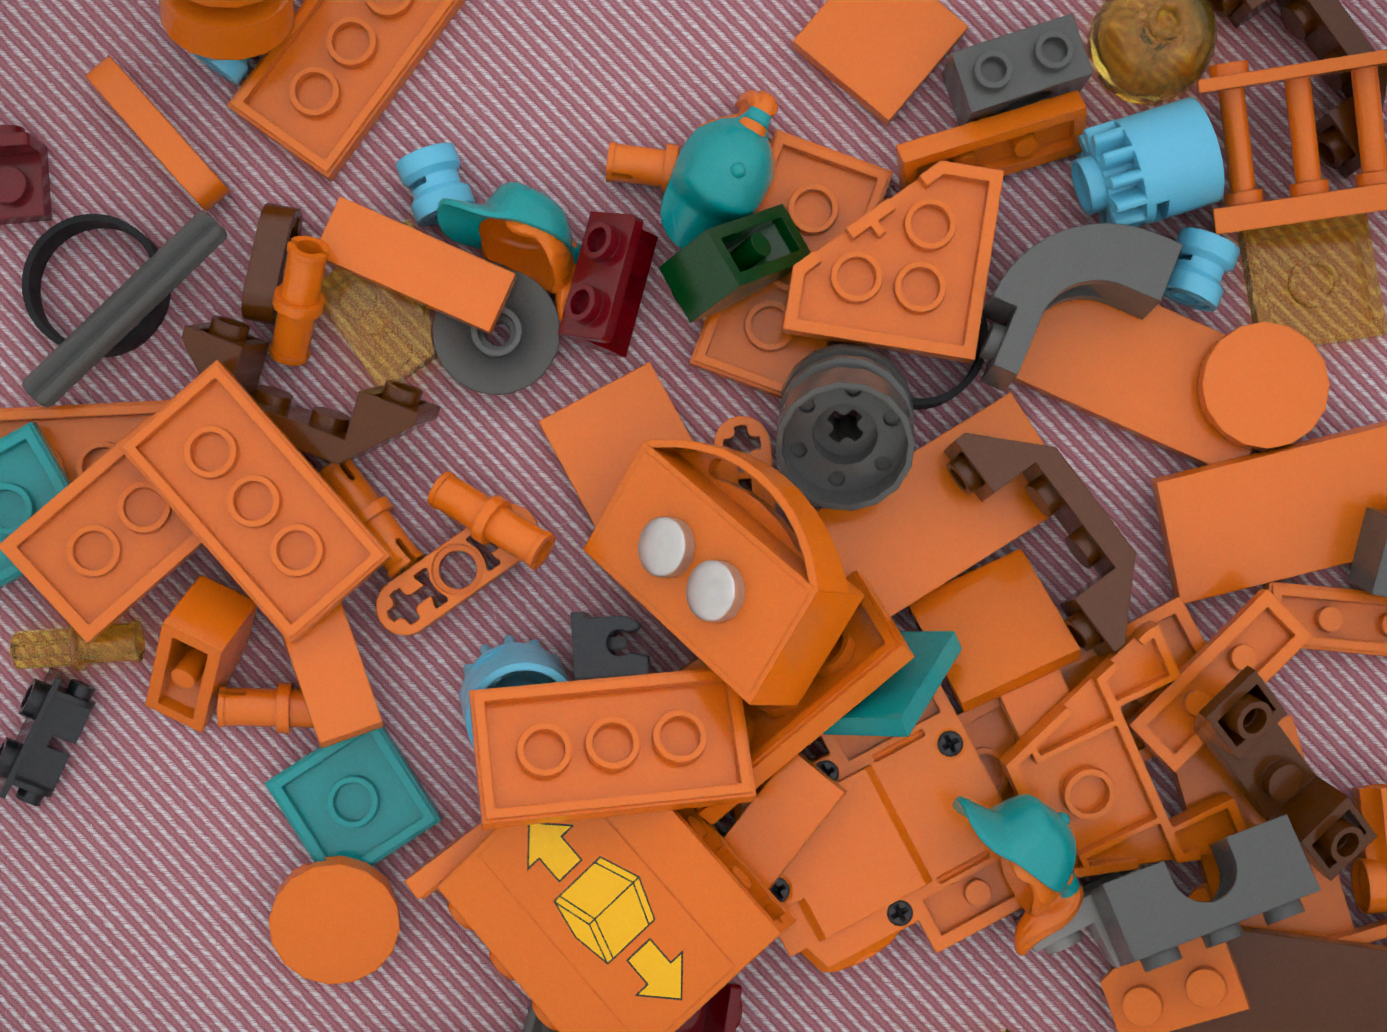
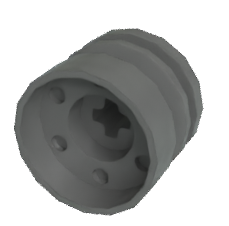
[775,343,915,511]

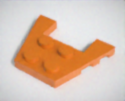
[999,620,1247,878]

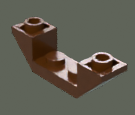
[1207,0,1387,178]
[181,316,441,464]
[944,433,1136,657]
[1193,665,1377,881]

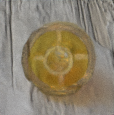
[1086,0,1218,106]

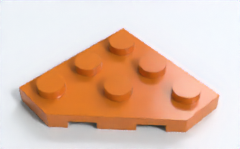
[782,160,1004,363]

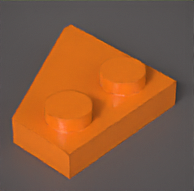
[1100,883,1250,1032]

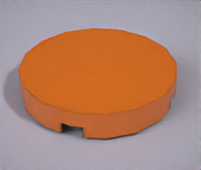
[1196,321,1330,451]
[269,855,400,985]

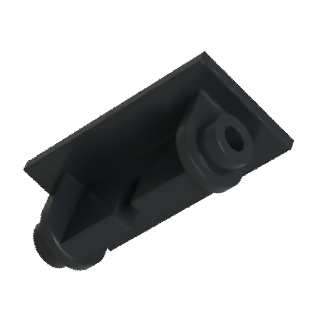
[0,667,96,806]

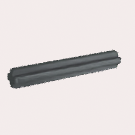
[22,210,227,408]

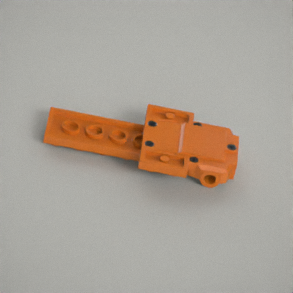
[733,596,1206,972]

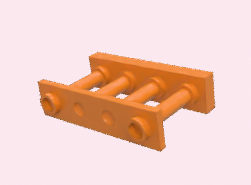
[1196,49,1387,234]

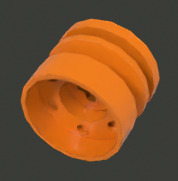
[159,0,294,60]

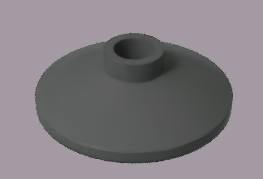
[433,269,560,395]

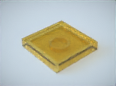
[1237,213,1387,347]

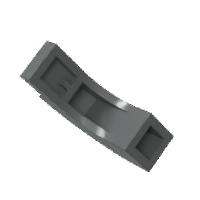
[979,223,1183,391]

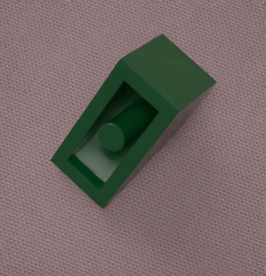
[658,204,811,323]

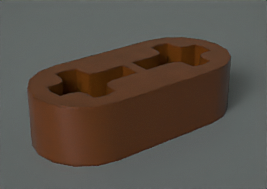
[241,203,302,325]

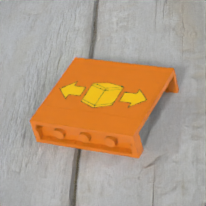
[437,808,796,1032]

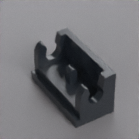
[570,612,651,680]

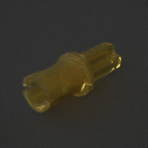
[10,621,145,671]

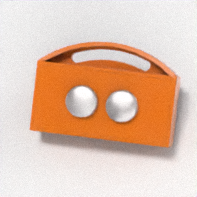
[583,439,865,706]

